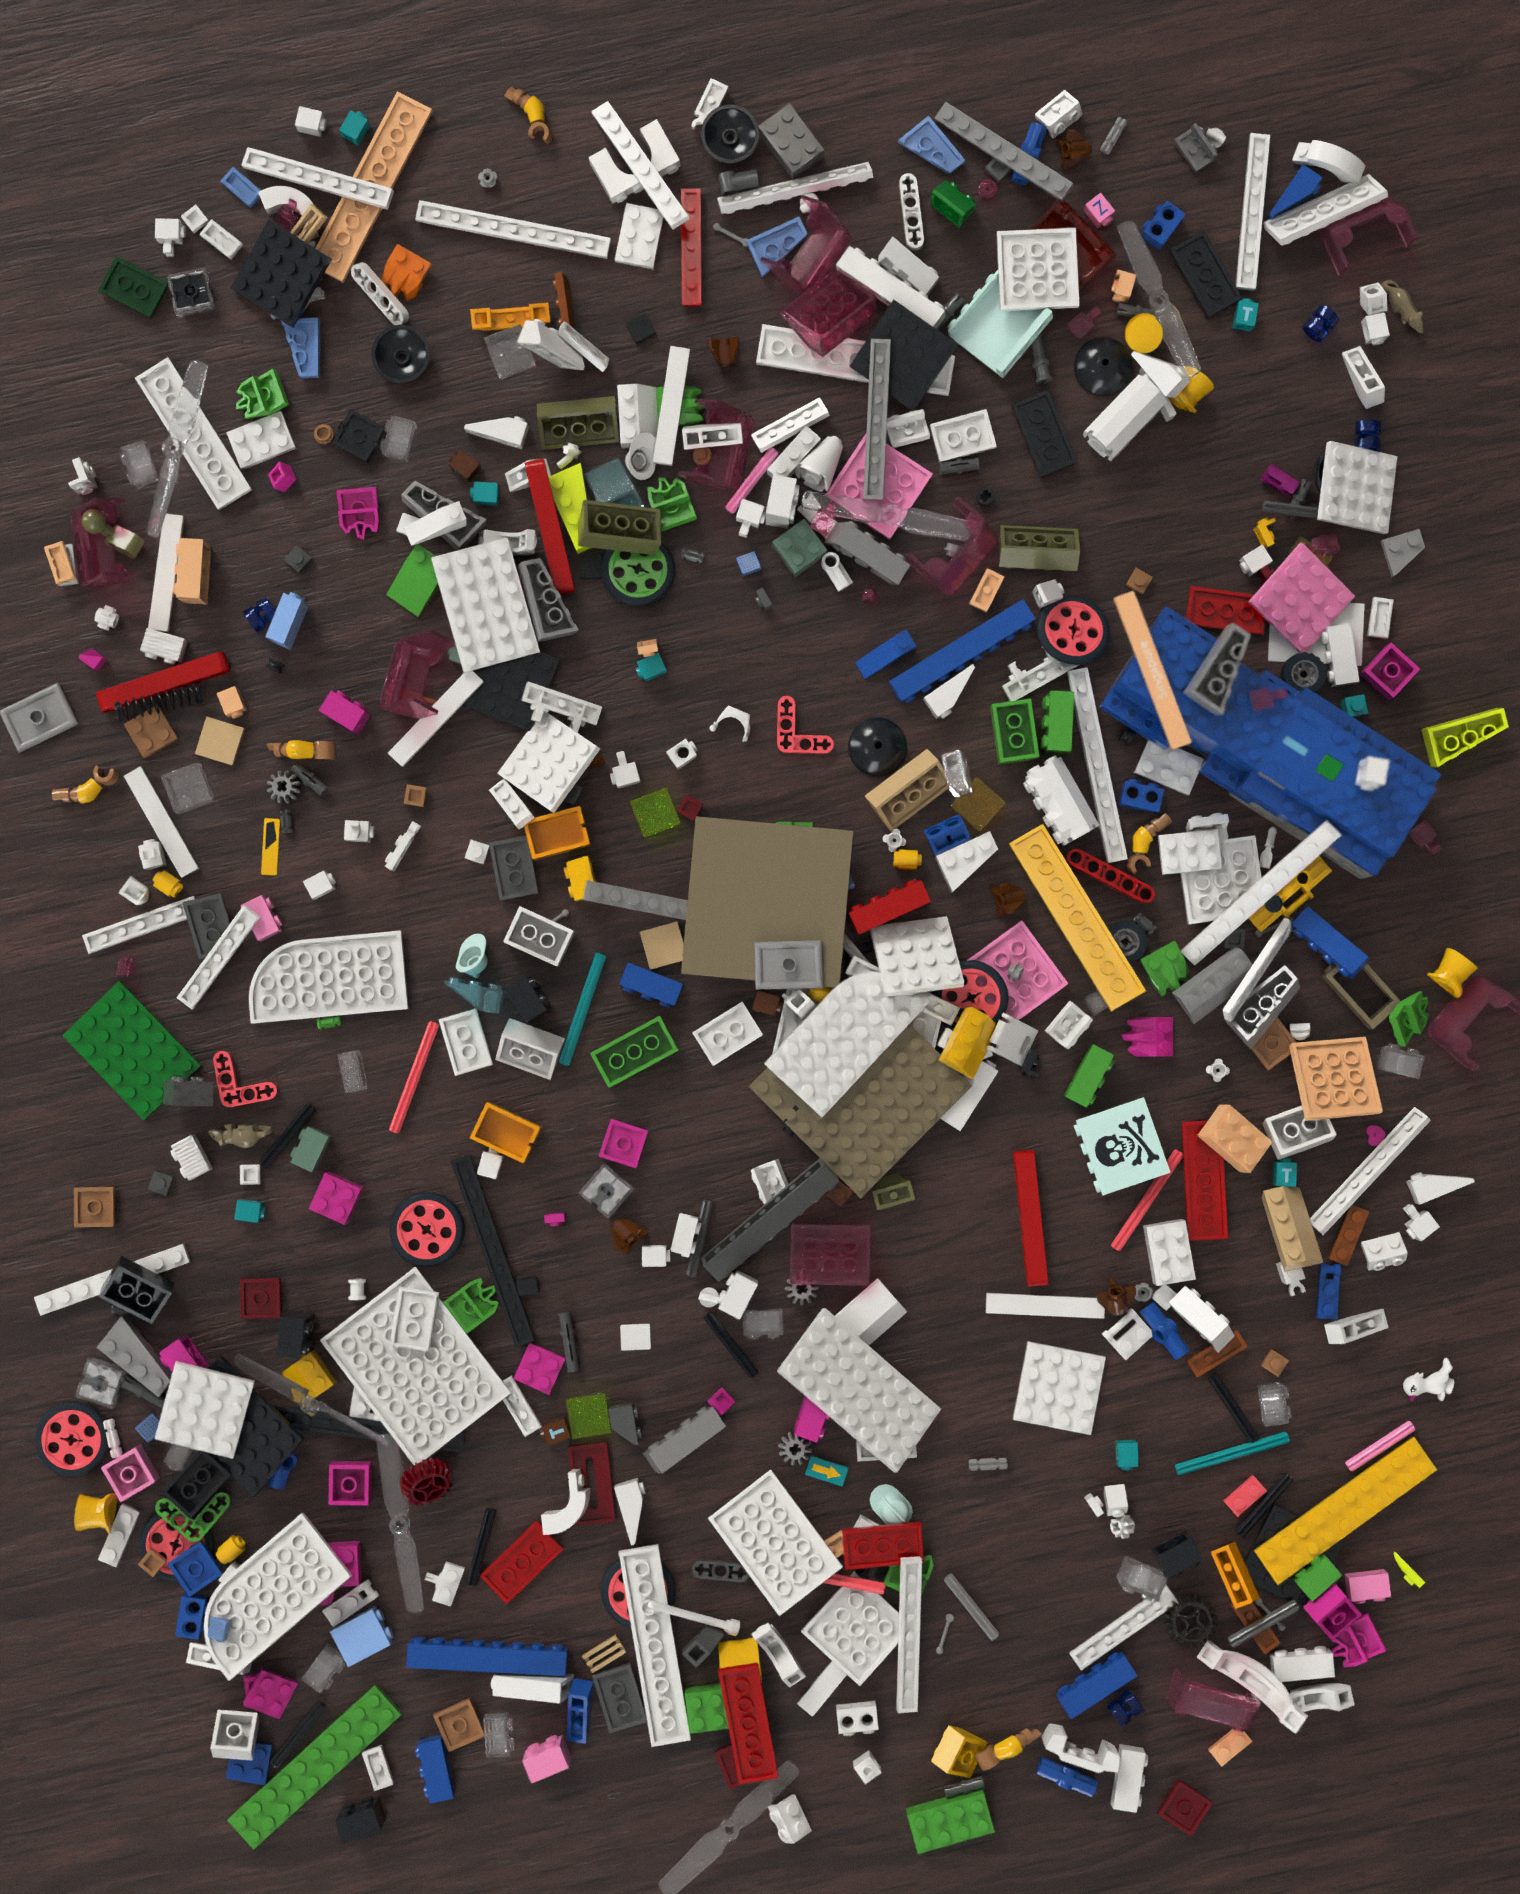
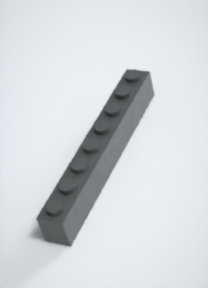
[701,1157,839,1282]

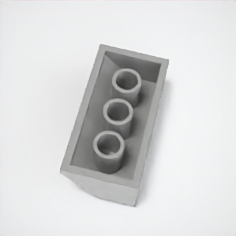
[1172,946,1252,1024]

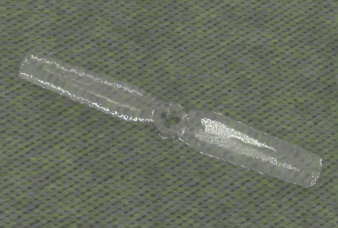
[1117,221,1201,379]
[146,360,208,537]
[801,491,980,542]
[234,1354,391,1447]
[376,1433,424,1613]
[658,1760,800,1894]

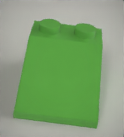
[386,544,439,618]

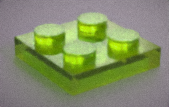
[630,787,681,839]
[566,1393,611,1439]

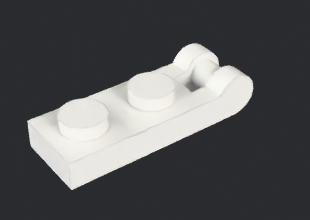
[322,1579,379,1627]

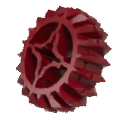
[400,1457,454,1506]

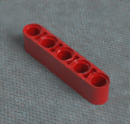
[1065,849,1155,904]

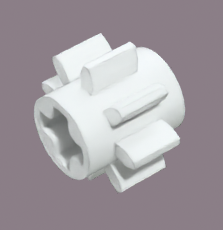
[94,605,119,631]
[1110,1515,1135,1539]

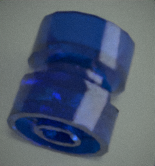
[1302,304,1339,343]
[1354,420,1381,452]
[243,596,276,633]
[1107,1689,1145,1727]

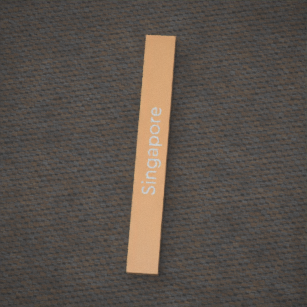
[1114,591,1191,750]

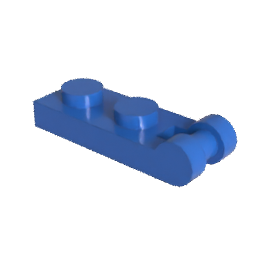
[1316,1263,1341,1320]

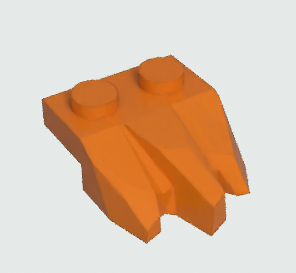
[382,244,432,301]

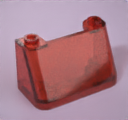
[1029,200,1117,292]

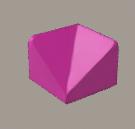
[268,461,296,492]
[79,649,107,671]

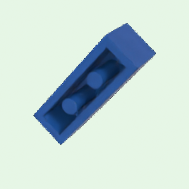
[619,963,683,1008]
[415,1735,456,1804]

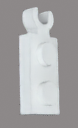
[692,78,729,130]
[385,821,421,872]

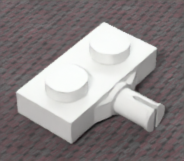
[425,1561,465,1607]

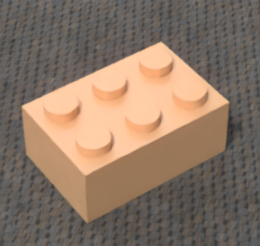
[173,538,211,605]
[1197,1105,1272,1173]

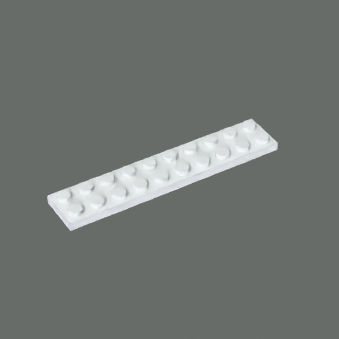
[756,324,955,396]
[619,1544,691,1747]

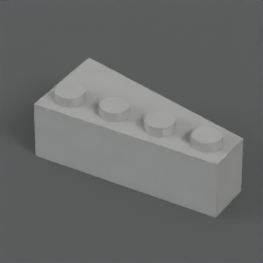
[401,481,487,551]
[824,521,910,585]
[517,558,579,642]
[1183,623,1251,715]
[1223,965,1300,1050]
[96,1314,172,1397]
[643,1406,726,1474]

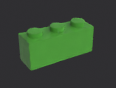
[1064,1044,1115,1108]

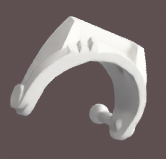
[710,706,750,742]

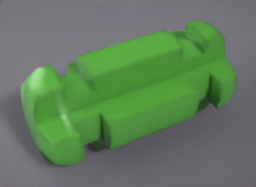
[317,1015,341,1030]

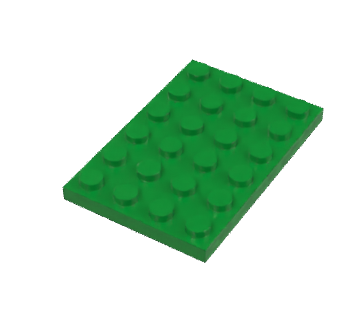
[62,981,202,1120]

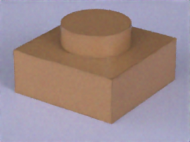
[1125,568,1153,595]
[404,784,427,807]
[1260,1349,1289,1377]
[138,1548,167,1577]

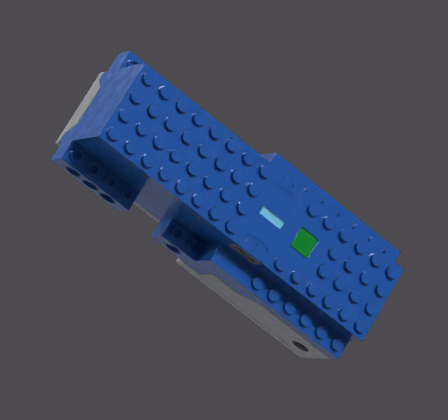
[1099,606,1441,879]

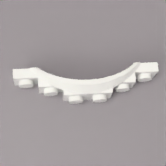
[1197,1640,1308,1734]

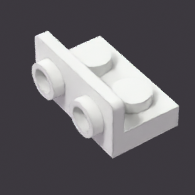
[1035,90,1082,138]

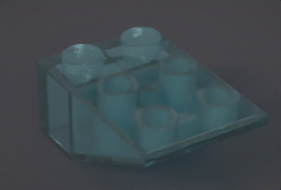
[583,457,644,507]
[444,977,507,1014]

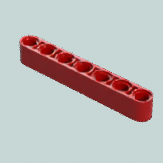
[524,458,575,595]
[96,651,230,713]
[1013,1150,1048,1287]

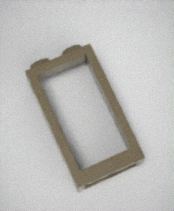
[1321,963,1401,1029]

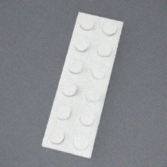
[1263,174,1388,246]

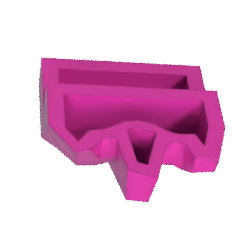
[337,487,379,539]
[1121,1017,1173,1057]
[1330,1613,1386,1668]

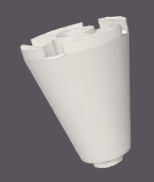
[795,436,843,492]

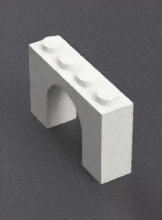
[589,120,680,204]

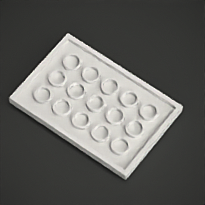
[431,537,540,673]
[708,1470,843,1616]

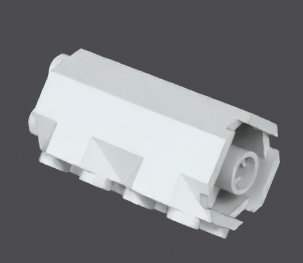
[1083,374,1167,461]
[1023,755,1100,846]

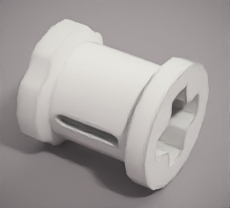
[348,1279,366,1300]

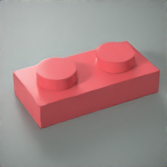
[1223,1475,1267,1517]

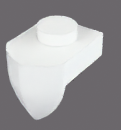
[119,876,149,905]

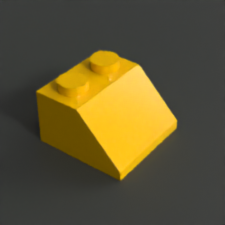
[564,856,596,902]
[282,1350,337,1405]
[718,1637,762,1682]
[931,1725,988,1778]

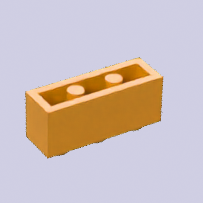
[1211,1542,1260,1609]

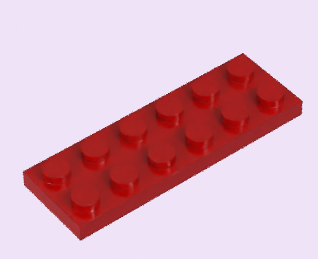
[1181,1121,1228,1241]
[718,1662,779,1785]

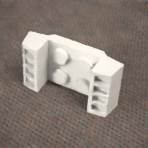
[1041,1724,1120,1773]

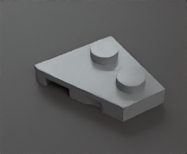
[1380,529,1425,577]

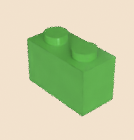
[1293,1553,1342,1601]

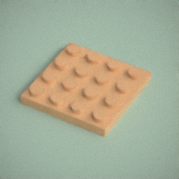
[1289,1037,1383,1121]

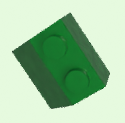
[930,180,976,228]

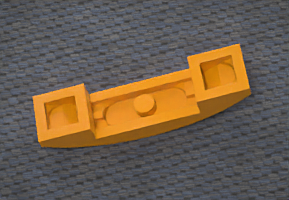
[470,303,550,331]

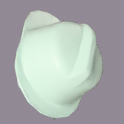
[456,934,488,978]
[870,1484,913,1525]

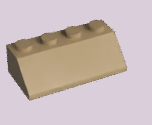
[865,749,953,832]
[1261,1186,1323,1272]

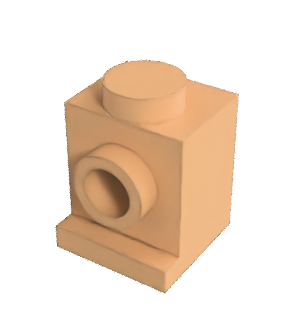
[1111,270,1136,303]

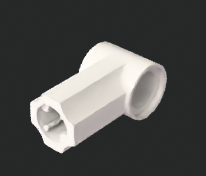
[821,552,853,592]

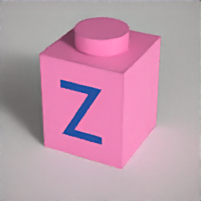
[1083,193,1115,229]

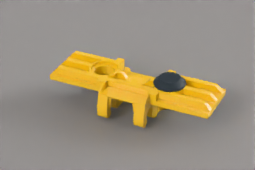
[1248,856,1332,933]

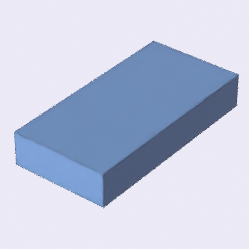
[220,167,261,208]

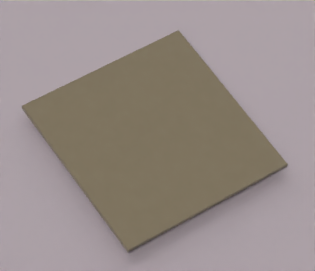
[681,816,853,988]
[749,1024,972,1198]

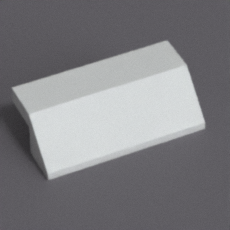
[835,1278,907,1346]

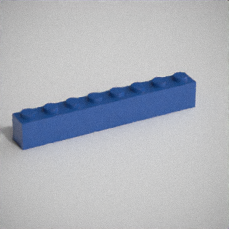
[889,599,1035,703]
[406,1636,568,1676]

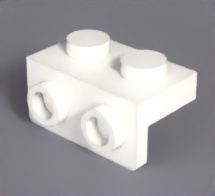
[887,409,930,448]
[68,457,97,495]
[1186,813,1229,840]
[1045,1001,1093,1049]
[751,1159,788,1204]
[671,1213,701,1258]
[1361,1232,1407,1271]
[768,1795,812,1844]

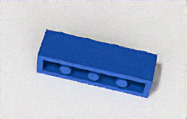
[1292,907,1368,979]
[1056,1651,1137,1719]

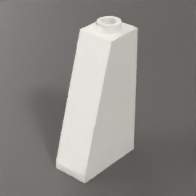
[940,1059,998,1131]
[491,1673,574,1703]

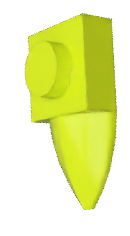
[1394,1552,1425,1588]

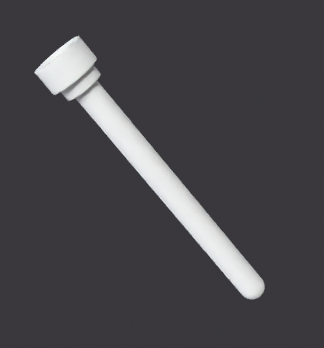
[648,1601,740,1636]

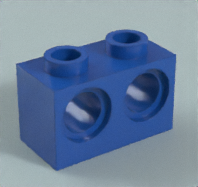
[1141,201,1186,251]
[1118,779,1164,814]
[923,814,971,856]
[175,1592,209,1640]

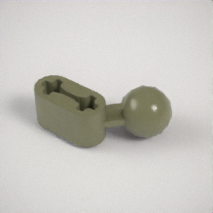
[81,509,145,559]

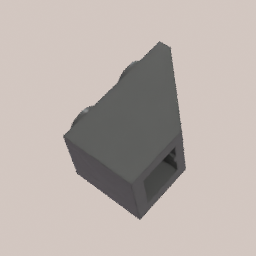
[608,1402,642,1445]
[682,1624,725,1668]

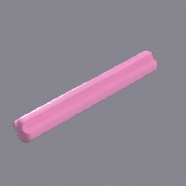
[725,447,778,514]
[1345,1421,1415,1471]

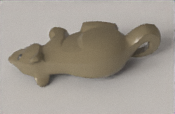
[1381,280,1423,333]
[208,1124,272,1148]

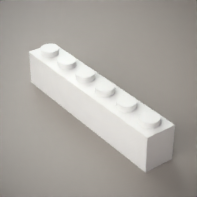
[836,246,945,329]

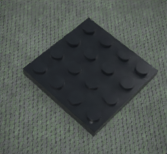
[231,219,332,328]
[849,299,959,411]
[462,652,560,731]
[1244,1504,1345,1610]

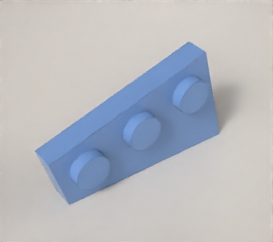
[898,116,965,175]
[746,217,807,278]
[281,318,321,379]

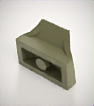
[872,1173,915,1210]

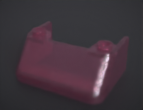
[760,195,851,297]
[1319,195,1418,276]
[678,399,754,491]
[906,496,997,595]
[71,497,135,587]
[379,629,456,719]
[1428,976,1520,1070]
[1167,1669,1261,1732]

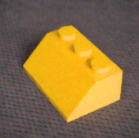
[939,1007,997,1079]

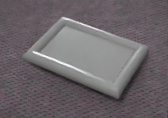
[0,682,79,753]
[754,940,823,990]

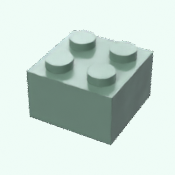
[772,519,827,577]

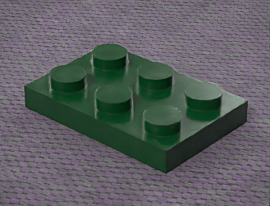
[98,256,169,319]

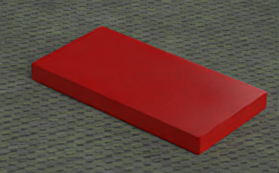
[1186,586,1266,636]
[480,1520,564,1604]
[842,1522,924,1570]

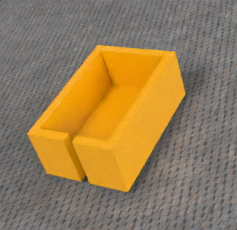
[524,806,591,861]
[470,1102,542,1163]

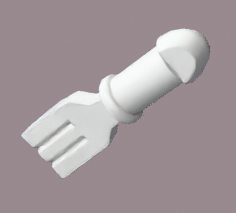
[1259,827,1277,869]

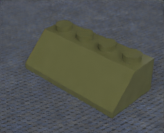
[537,396,620,450]
[578,500,661,555]
[998,525,1080,571]

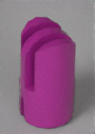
[1261,464,1300,498]

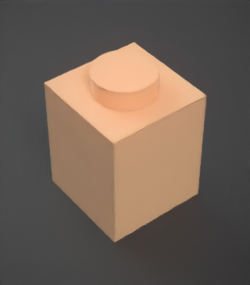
[217,686,247,719]

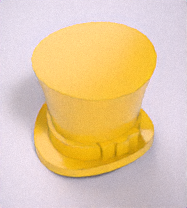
[1125,313,1163,353]
[1168,366,1214,413]
[1427,948,1478,998]
[74,1493,118,1533]

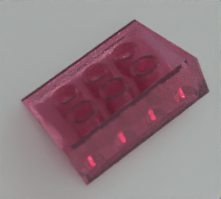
[780,269,878,357]
[790,1222,871,1286]

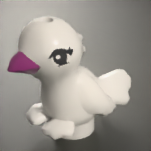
[1403,1358,1454,1402]

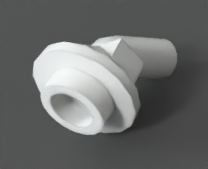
[557,443,582,469]

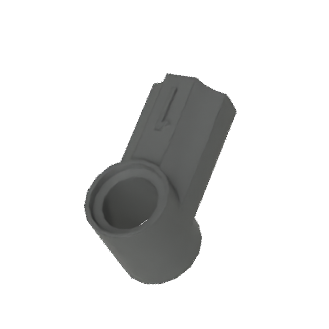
[718,169,759,196]

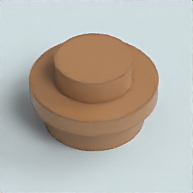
[314,424,334,444]
[693,447,712,465]

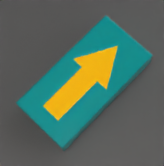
[805,1455,849,1487]

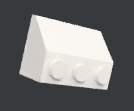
[517,319,585,370]
[617,384,658,449]
[495,1018,565,1080]

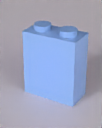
[265,592,308,650]
[330,1606,394,1667]

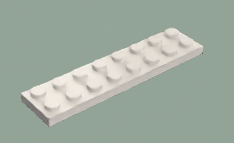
[135,357,252,511]

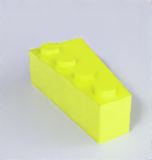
[549,463,591,554]
[1421,708,1509,767]

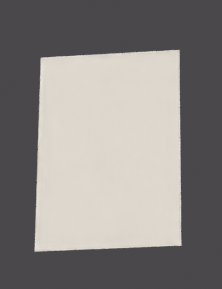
[1268,603,1364,666]

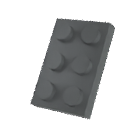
[489,836,539,901]
[183,892,231,959]
[592,1663,647,1733]

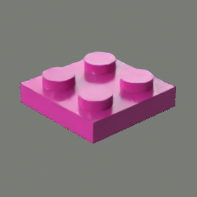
[599,1119,649,1168]
[513,1342,566,1395]
[243,1667,298,1719]

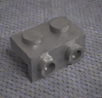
[1173,123,1217,174]

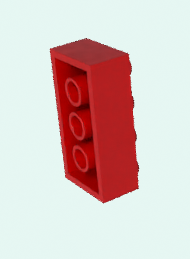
[848,879,931,936]

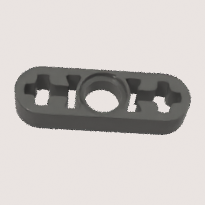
[692,1559,749,1582]

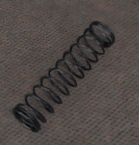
[114,683,203,723]

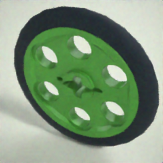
[601,542,675,606]

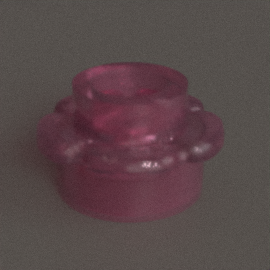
[978,179,997,199]
[861,588,880,604]

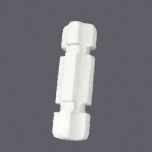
[103,1419,123,1458]

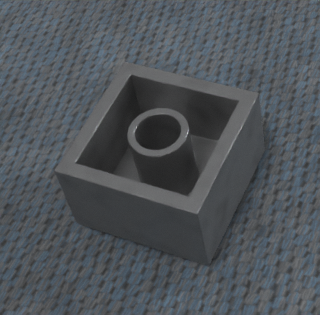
[163,1077,214,1106]

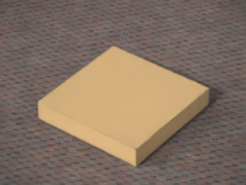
[195,716,245,766]
[640,921,684,970]

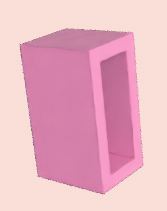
[240,895,283,941]
[1344,1569,1391,1604]

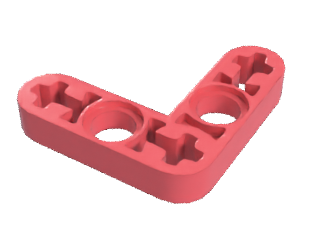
[777,696,834,754]
[213,1051,279,1107]

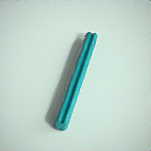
[559,953,606,1066]
[1175,1432,1290,1475]

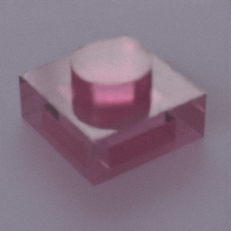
[116,956,134,977]

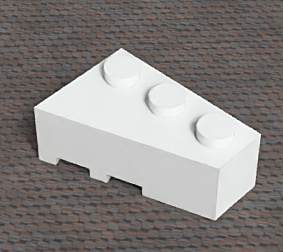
[878,237,939,296]
[935,831,998,893]
[1169,1286,1234,1353]

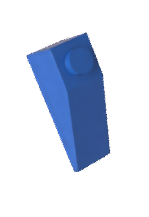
[1267,164,1322,220]
[855,630,916,679]
[567,1678,594,1744]

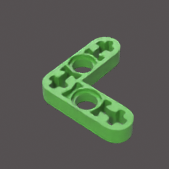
[155,1492,231,1542]

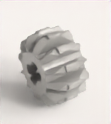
[267,771,300,804]
[785,1271,818,1305]
[778,1432,812,1465]

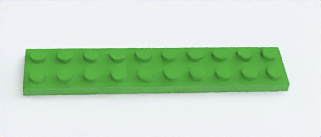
[227,1684,402,1850]

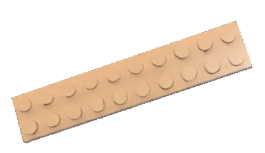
[316,91,433,283]

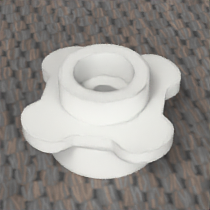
[883,829,906,852]
[1206,1059,1230,1082]

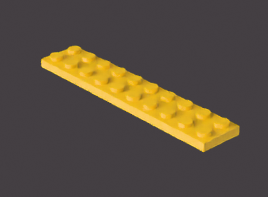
[1009,824,1146,1012]
[1254,1436,1437,1585]

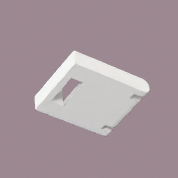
[986,1013,1038,1066]

